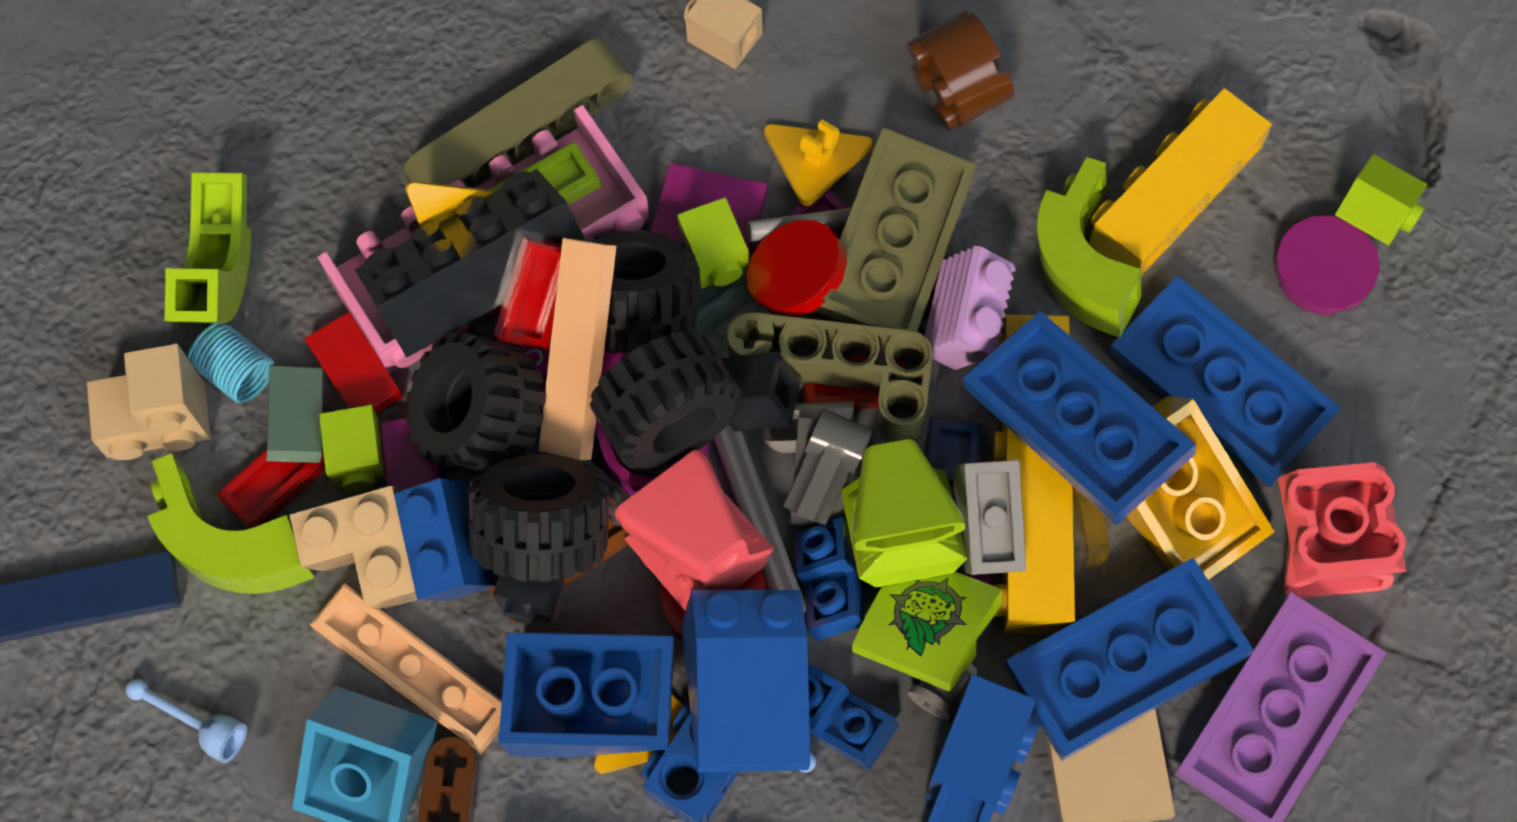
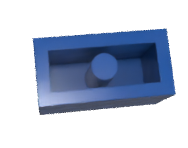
[394,478,496,600]

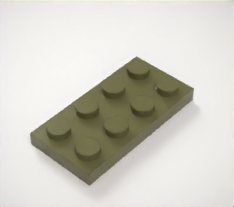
[814,127,977,332]

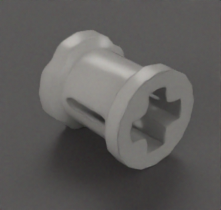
[908,664,977,720]

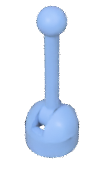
[125,679,247,763]

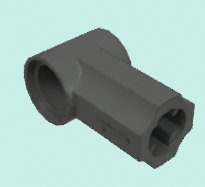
[783,408,872,525]

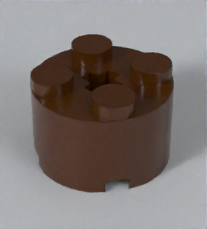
[906,10,1014,131]

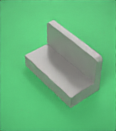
[953,460,1027,575]

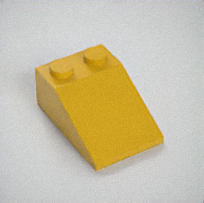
[1126,396,1275,580]

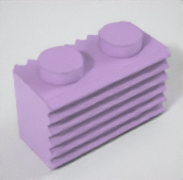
[925,246,1016,370]

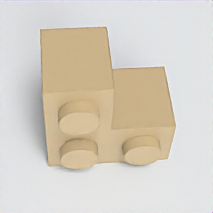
[87,344,211,460]
[290,486,417,609]

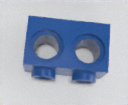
[641,701,740,822]

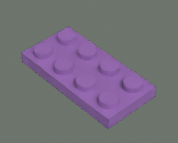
[1174,592,1387,822]

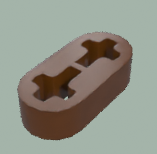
[418,737,479,822]

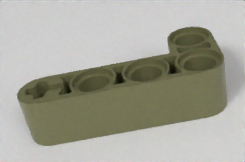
[727,312,933,441]

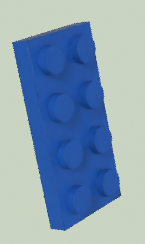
[1108,275,1341,487]
[962,311,1196,525]
[1004,557,1254,761]

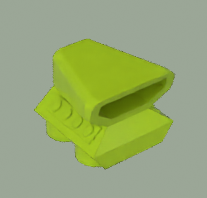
[841,439,968,588]

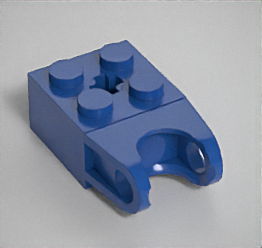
[925,674,1041,822]

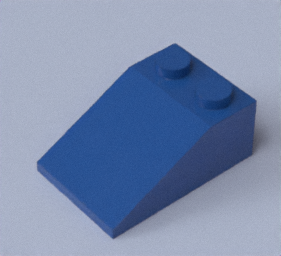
[681,590,811,772]
[498,633,674,758]

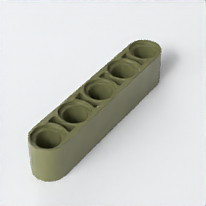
[403,38,633,188]

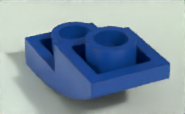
[795,516,865,641]
[808,664,899,771]

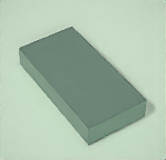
[267,366,323,463]

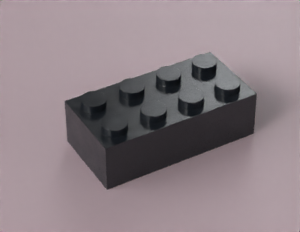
[355,168,586,358]

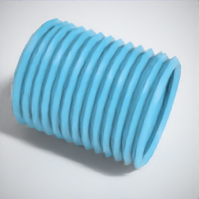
[188,323,274,403]

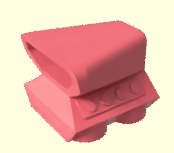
[615,450,774,611]
[1278,462,1407,598]

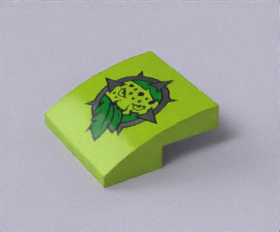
[852,572,1002,692]

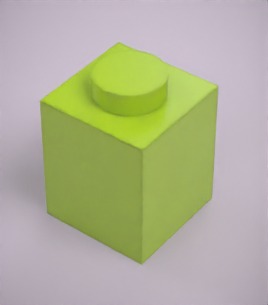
[1335,154,1428,246]
[677,197,749,289]
[319,405,386,493]

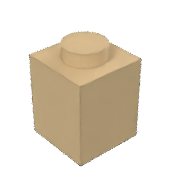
[683,0,763,70]

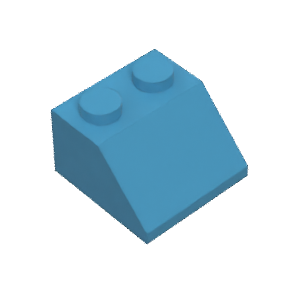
[292,686,437,822]

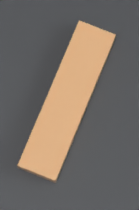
[538,238,616,461]
[310,583,502,755]

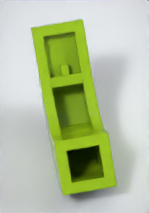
[1037,157,1141,338]
[164,172,252,323]
[147,453,315,594]

